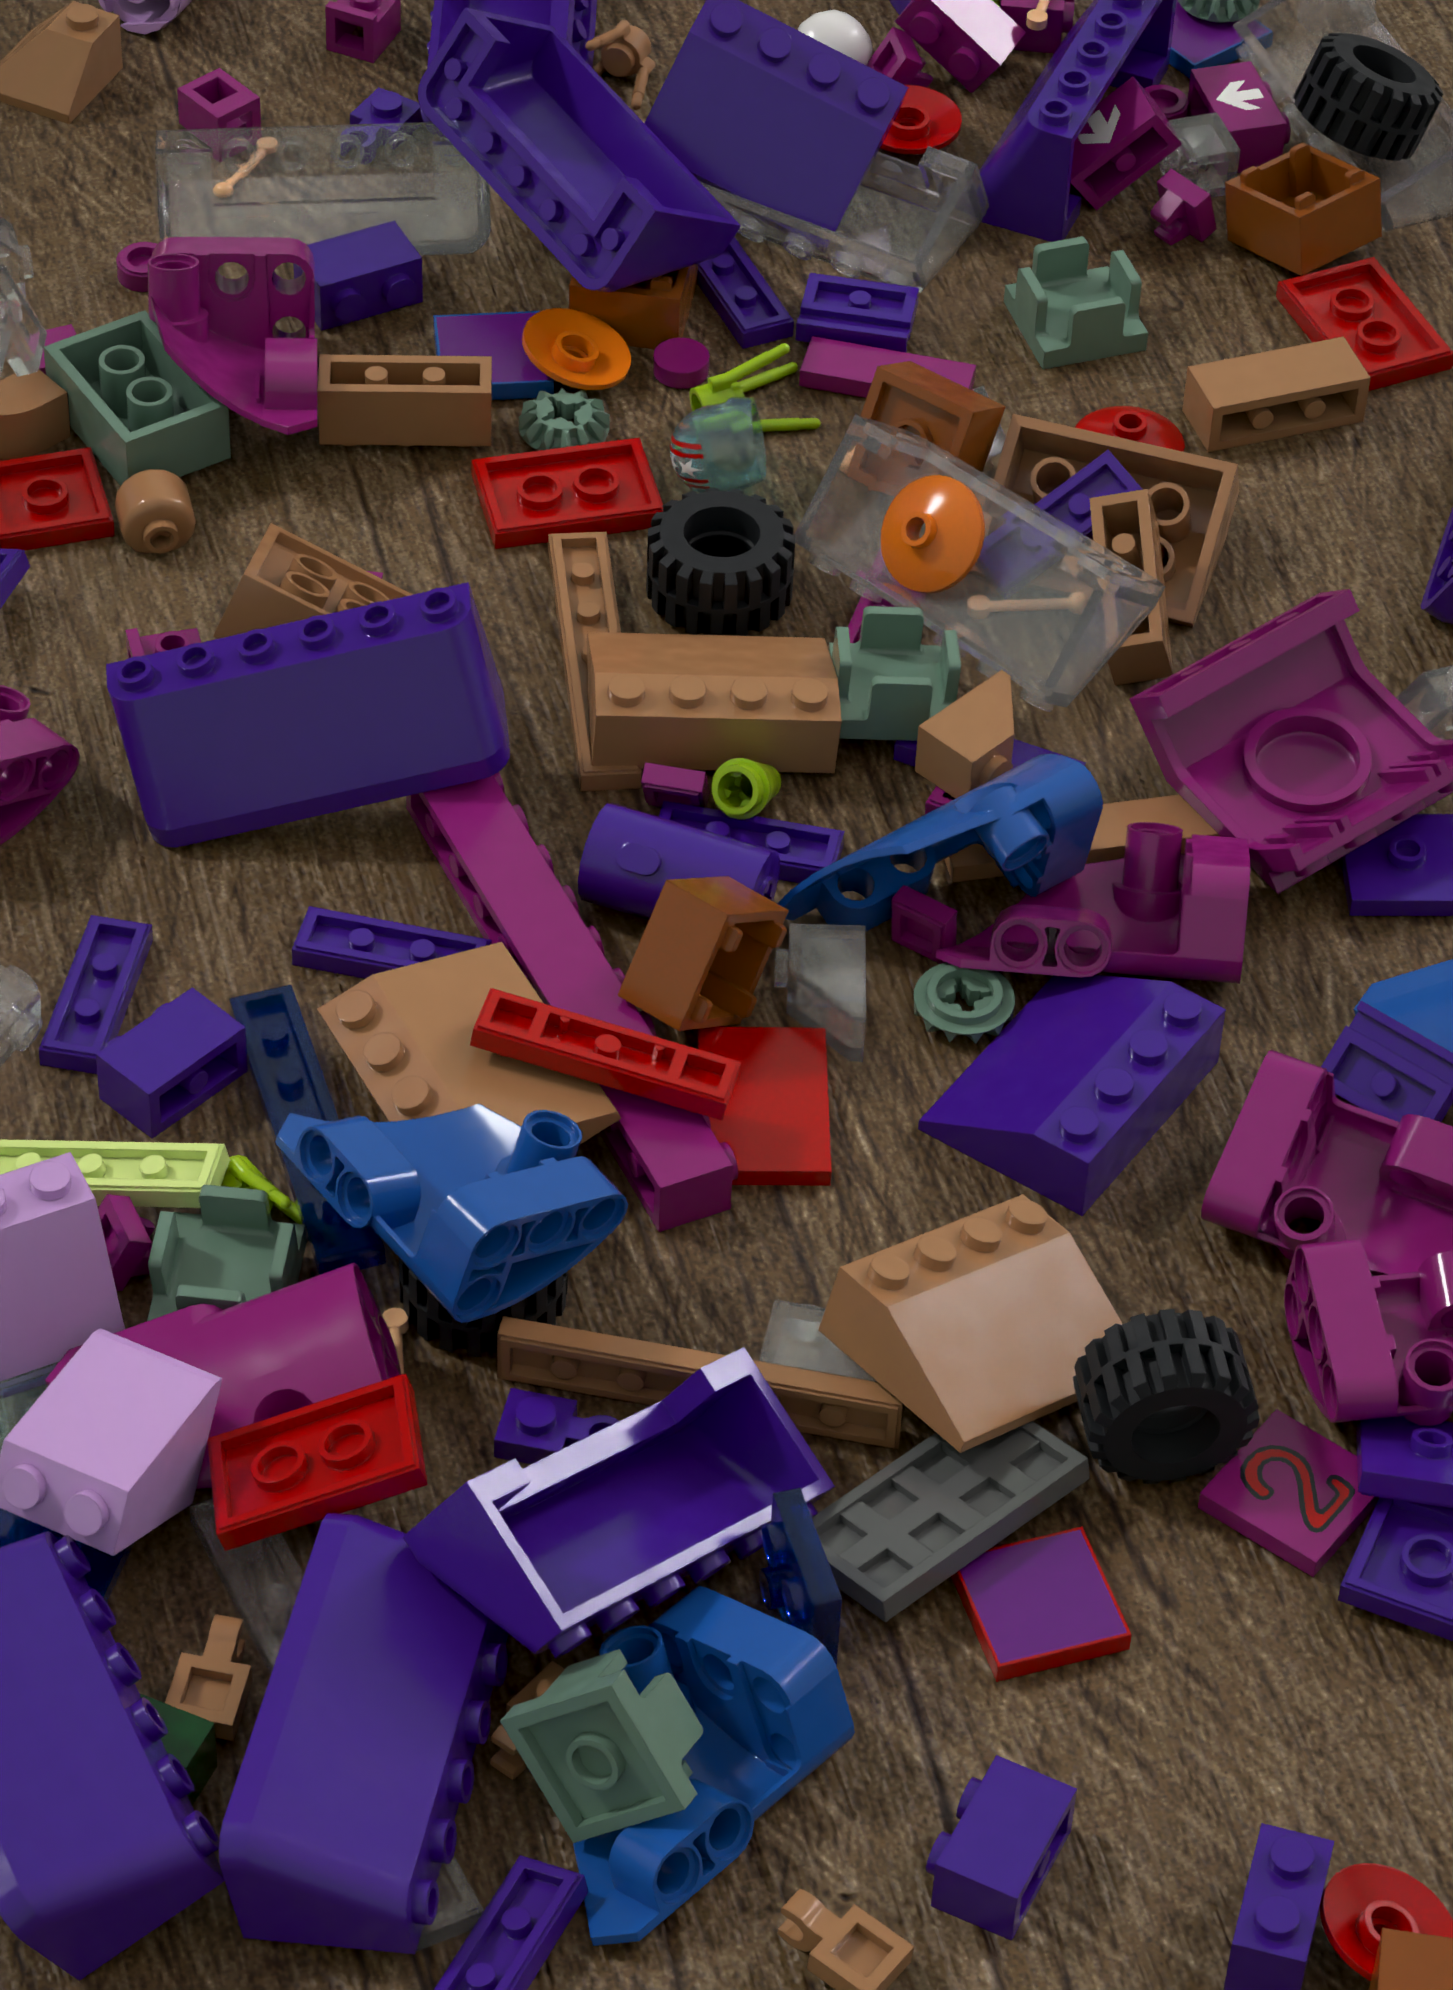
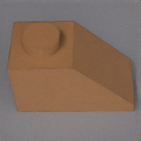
[915,670,1014,799]

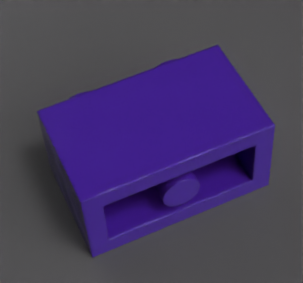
[293,220,423,331]
[96,987,248,1139]
[926,1755,1077,1941]
[1223,1823,1334,1990]

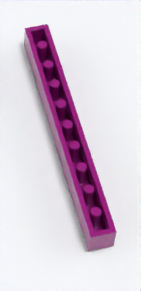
[406,772,738,1232]

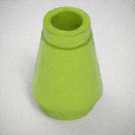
[711,758,781,819]

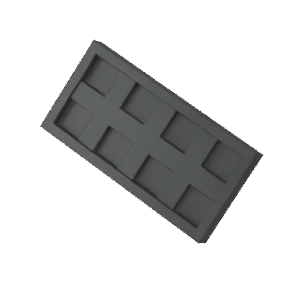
[788,1421,1090,1622]

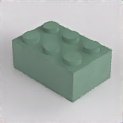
[44,310,231,486]

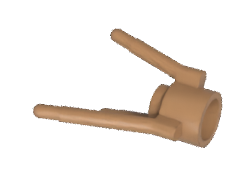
[585,20,656,110]

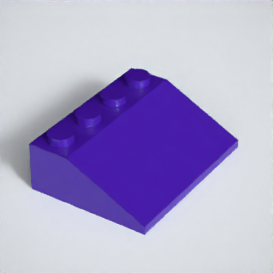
[645,0,908,247]
[918,975,1226,1216]

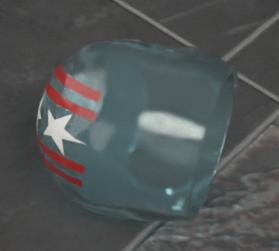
[670,397,767,493]

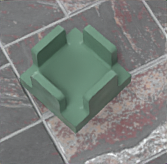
[1004,236,1148,370]
[828,606,961,741]
[147,1185,307,1321]
[500,1649,703,1843]

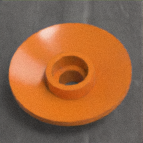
[522,308,631,390]
[881,475,985,593]

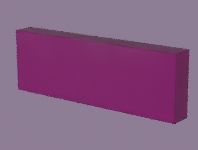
[799,336,976,398]

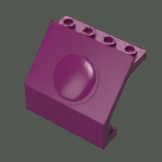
[1129,589,1453,894]

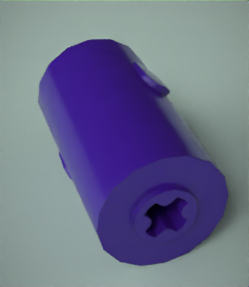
[578,803,780,920]

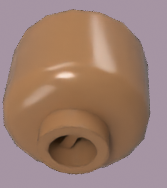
[115,469,196,553]

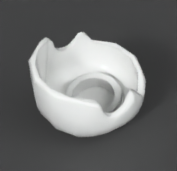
[798,10,873,66]

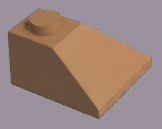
[0,1,123,124]

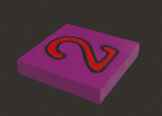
[1198,1409,1379,1577]

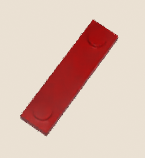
[470,988,741,1120]

